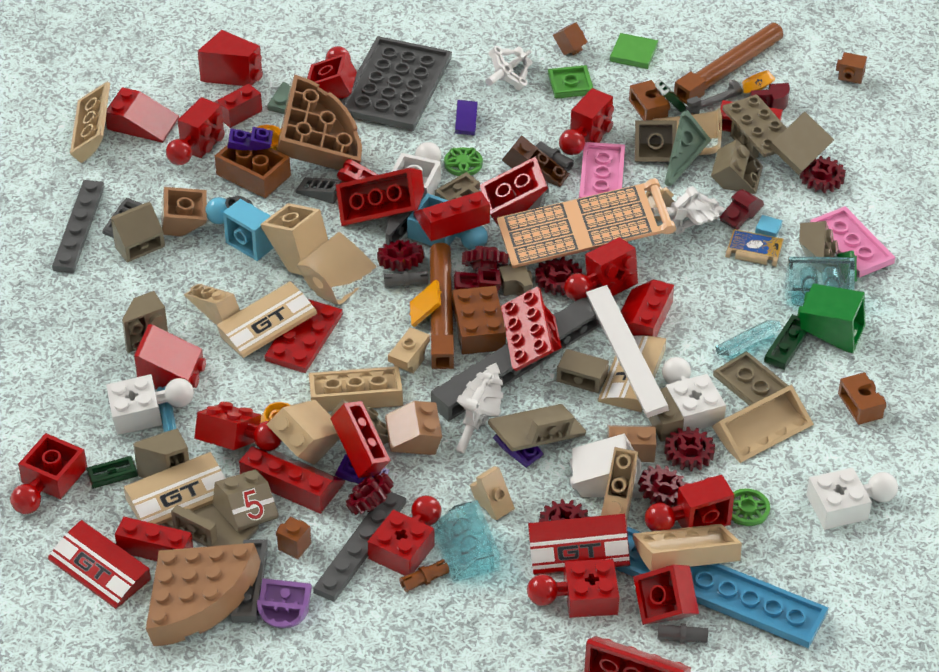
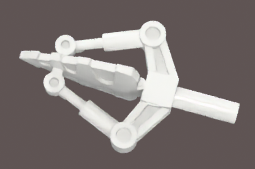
[485,46,532,90]
[651,186,725,235]
[456,363,504,454]

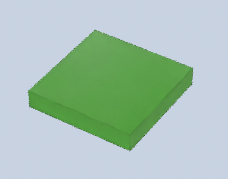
[610,33,658,69]
[547,65,593,99]

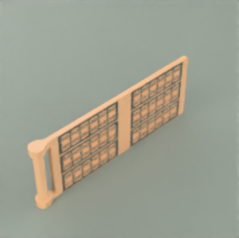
[497,178,676,268]

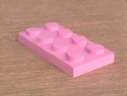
[579,142,625,198]
[810,206,895,278]

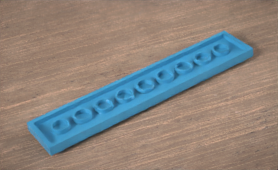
[615,527,829,649]

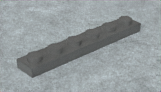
[52,180,105,273]
[313,492,406,602]

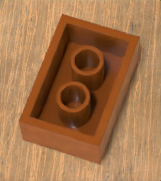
[215,145,291,198]
[452,286,506,355]

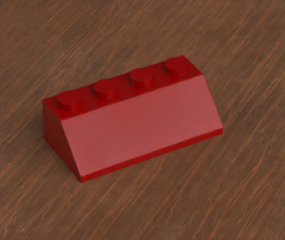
[336,168,424,226]
[239,446,345,514]
[584,636,691,672]

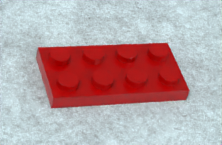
[265,299,343,373]

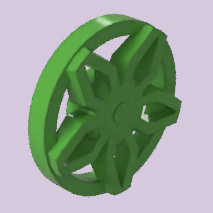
[444,147,483,176]
[731,488,770,526]

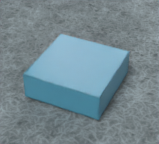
[755,215,782,237]

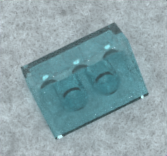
[784,257,855,306]
[432,500,500,582]

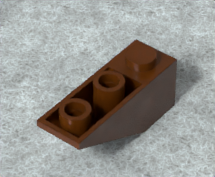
[502,135,570,187]

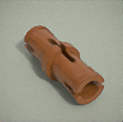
[399,559,450,592]

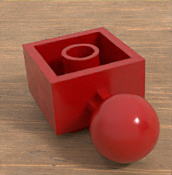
[307,46,357,99]
[559,88,614,155]
[166,97,225,165]
[564,237,638,301]
[194,402,282,451]
[10,433,87,514]
[645,474,735,531]
[368,495,442,576]
[527,559,620,618]

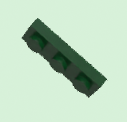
[764,314,808,370]

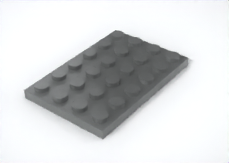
[341,36,452,131]

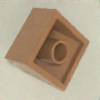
[161,187,207,236]
[385,401,442,455]
[607,425,656,462]

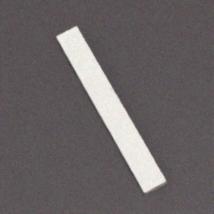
[586,285,669,418]

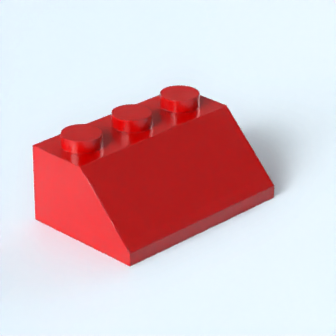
[413,191,490,241]
[620,279,674,337]

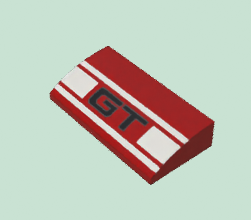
[528,513,631,575]
[48,520,151,609]

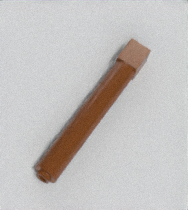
[674,22,783,104]
[430,243,454,369]

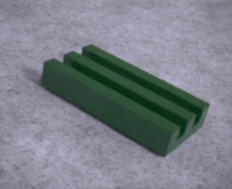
[655,79,686,113]
[86,456,138,489]

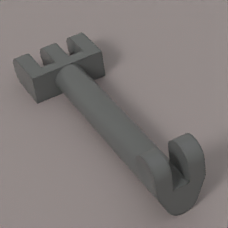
[686,80,743,115]

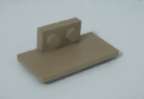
[722,95,787,158]
[488,404,586,451]
[163,503,259,547]

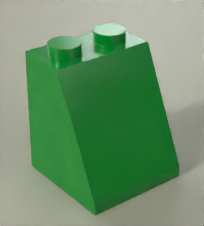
[797,283,866,353]

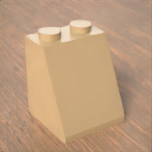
[260,203,328,275]
[266,400,340,465]

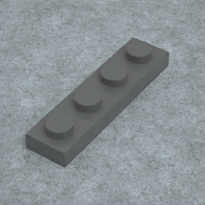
[231,539,269,623]

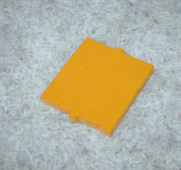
[409,280,442,327]

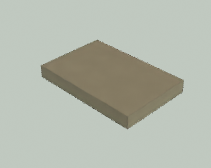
[769,111,834,175]
[713,351,789,406]

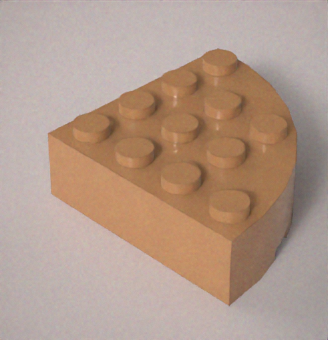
[276,74,362,170]
[146,543,261,646]

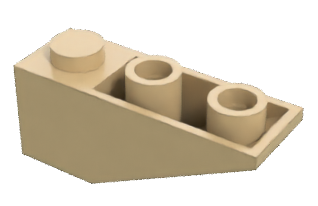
[184,284,240,325]
[601,447,638,520]

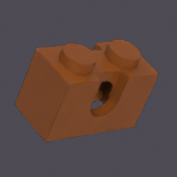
[629,80,670,120]
[838,372,886,425]

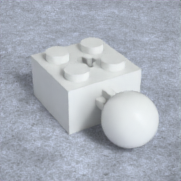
[391,142,441,198]
[662,357,726,431]
[106,374,194,435]
[806,467,898,530]

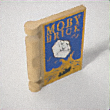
[725,229,784,267]

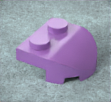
[257,578,312,628]

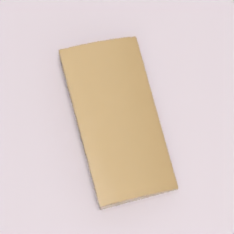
[712,384,814,463]
[633,524,742,571]

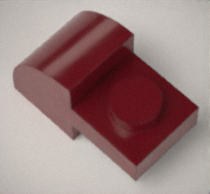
[750,83,790,110]
[719,189,764,230]
[453,267,501,293]

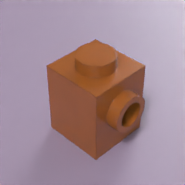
[552,22,588,55]
[836,52,867,84]
[276,516,311,559]

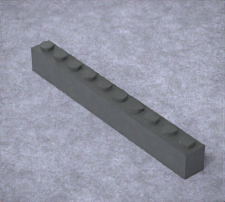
[431,287,617,422]

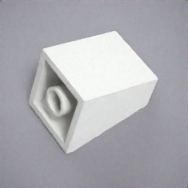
[570,434,643,498]

